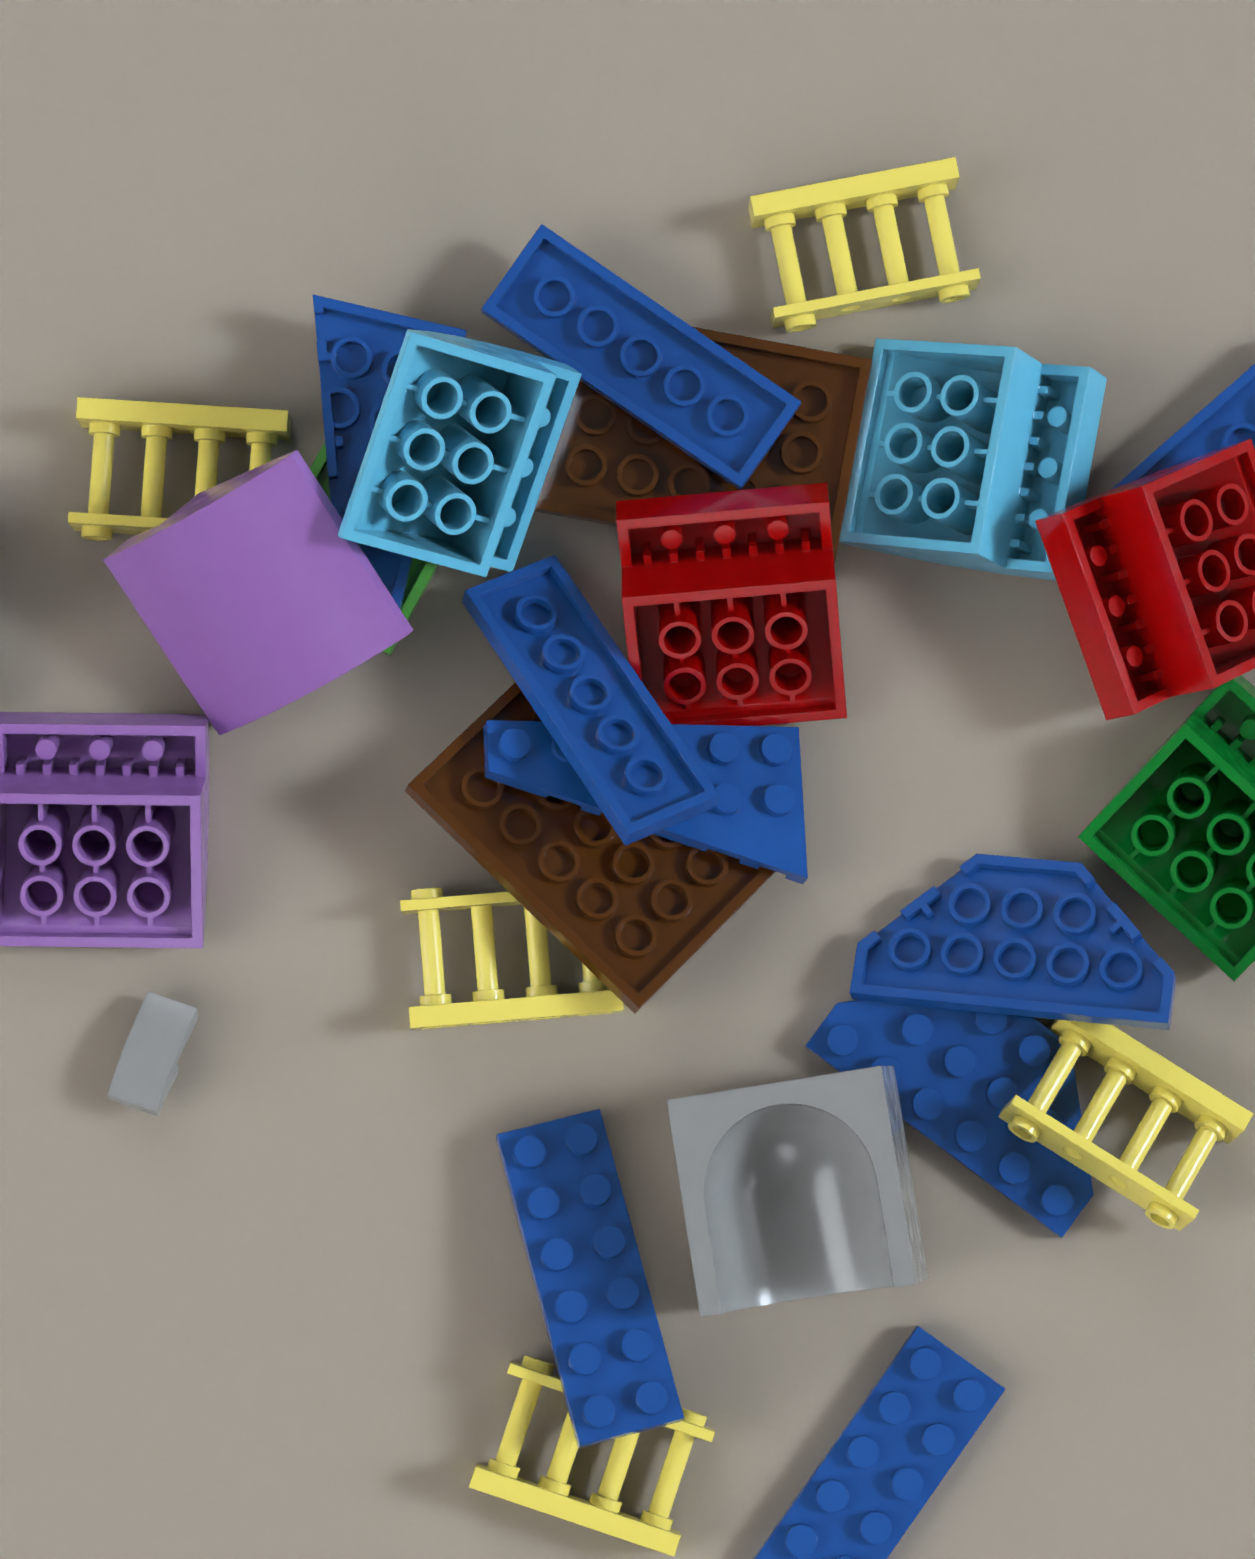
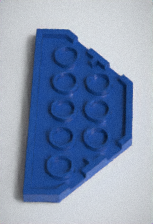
[849,854,1176,1030]
[804,1000,1094,1238]

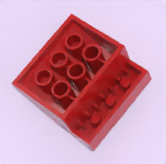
[1035,439,1255,720]
[616,482,847,726]

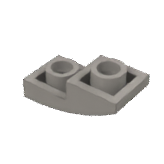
[108,991,199,1116]

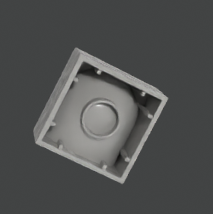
[666,1066,928,1317]

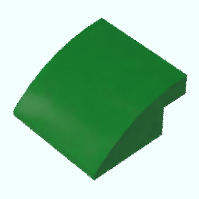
[1078,675,1255,981]

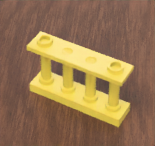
[748,157,981,333]
[68,397,292,541]
[400,888,624,1030]
[998,1019,1253,1231]
[469,1355,715,1557]

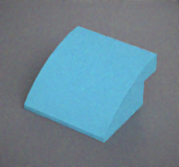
[338,329,582,577]
[839,338,1107,581]

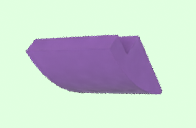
[103,450,413,735]
[0,712,210,948]

